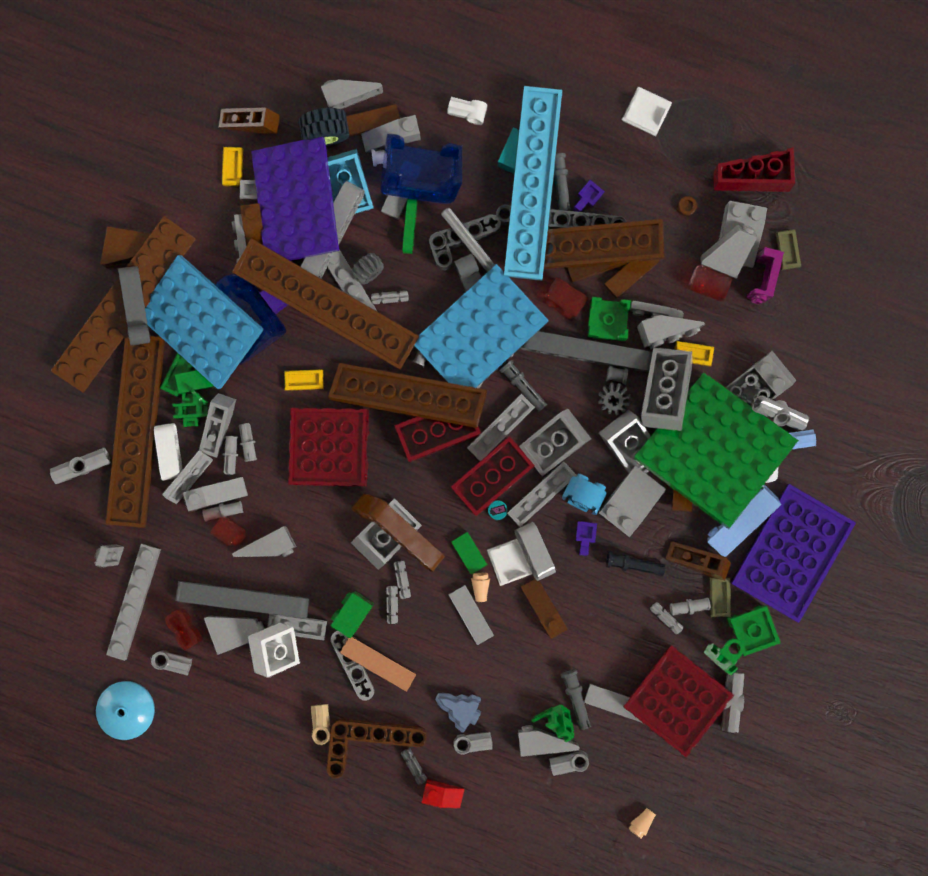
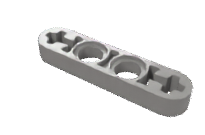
[331,631,375,701]

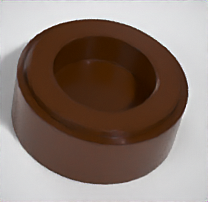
[677,196,697,216]

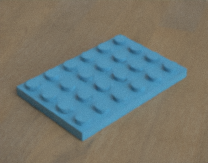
[145,255,264,389]
[414,264,549,388]

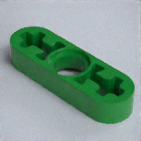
[403,199,417,254]

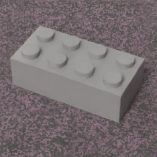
[641,348,693,431]

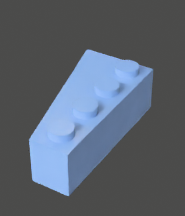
[707,484,781,557]

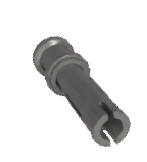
[553,153,571,211]
[499,360,548,412]
[560,669,591,730]

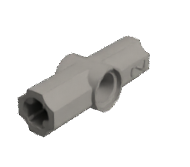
[752,396,809,431]
[50,448,111,484]
[721,672,744,733]

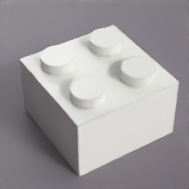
[248,623,300,678]

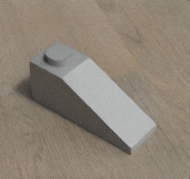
[321,80,383,109]
[361,115,421,153]
[199,393,236,458]
[183,477,248,511]
[232,526,297,557]
[518,725,579,757]

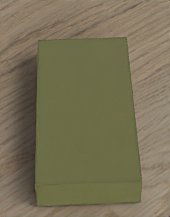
[775,229,801,270]
[710,578,731,617]

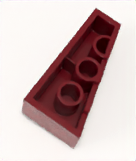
[713,147,795,192]

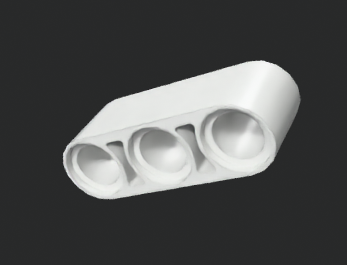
[154,423,183,481]

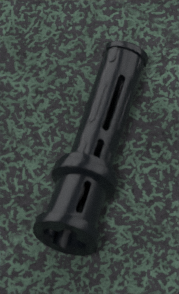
[606,551,666,576]

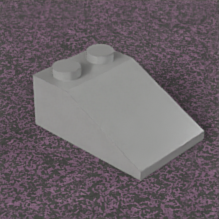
[719,201,767,268]
[519,409,591,476]
[599,410,651,474]
[599,465,666,537]
[351,498,422,570]

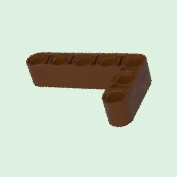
[351,493,445,572]
[327,718,427,778]

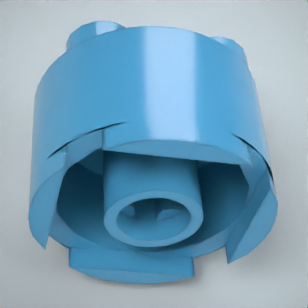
[562,474,607,515]

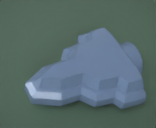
[435,693,481,733]

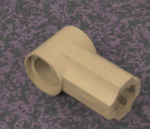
[311,704,331,745]

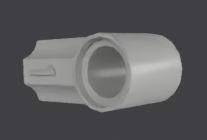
[151,650,192,675]
[453,732,492,754]
[549,750,589,776]

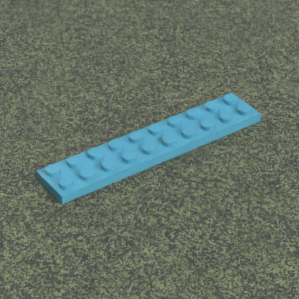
[504,86,562,280]

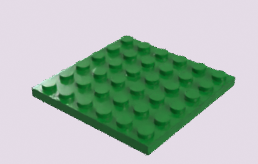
[634,373,799,530]

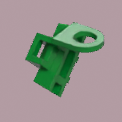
[173,389,209,427]
[704,639,744,675]
[531,705,574,743]

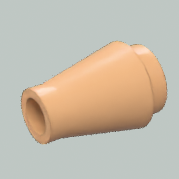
[471,572,490,602]
[629,808,656,839]

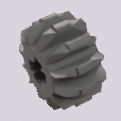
[351,253,384,285]
[598,382,631,415]

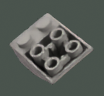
[637,315,705,350]
[725,351,796,407]

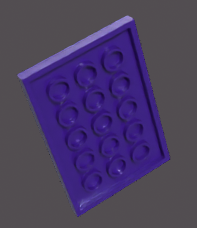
[251,137,339,260]
[731,484,856,623]

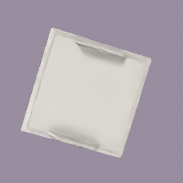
[622,87,672,136]
[487,539,532,586]

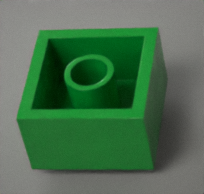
[330,591,375,639]

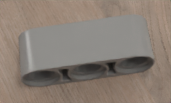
[515,522,556,581]

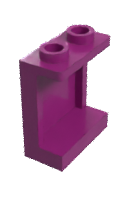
[746,247,784,304]

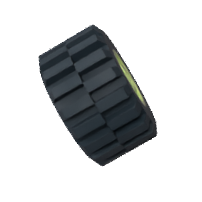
[298,108,350,146]

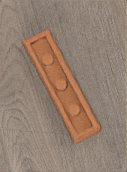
[339,637,416,692]

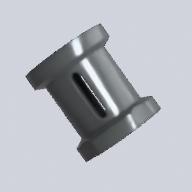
[606,365,628,385]

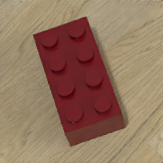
[395,417,481,462]
[451,436,535,516]

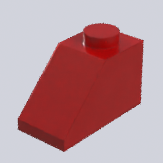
[422,779,465,808]

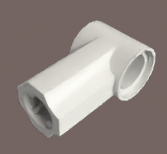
[448,97,487,125]

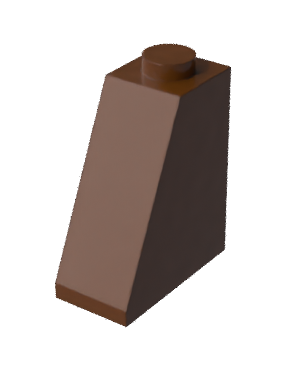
[100,227,150,268]

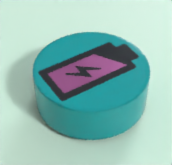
[488,501,507,520]

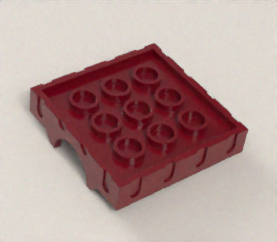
[288,408,369,487]
[623,645,735,757]

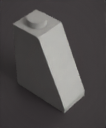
[700,225,757,278]
[204,616,265,655]

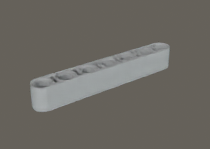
[301,181,365,278]

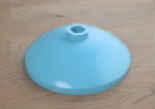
[96,681,155,740]

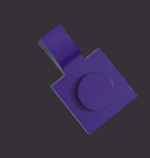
[573,180,605,212]
[575,521,597,556]

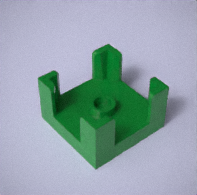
[587,297,631,341]
[726,605,781,656]

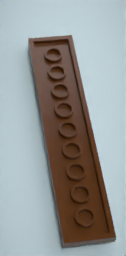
[51,216,196,393]
[232,238,419,369]
[106,334,165,528]

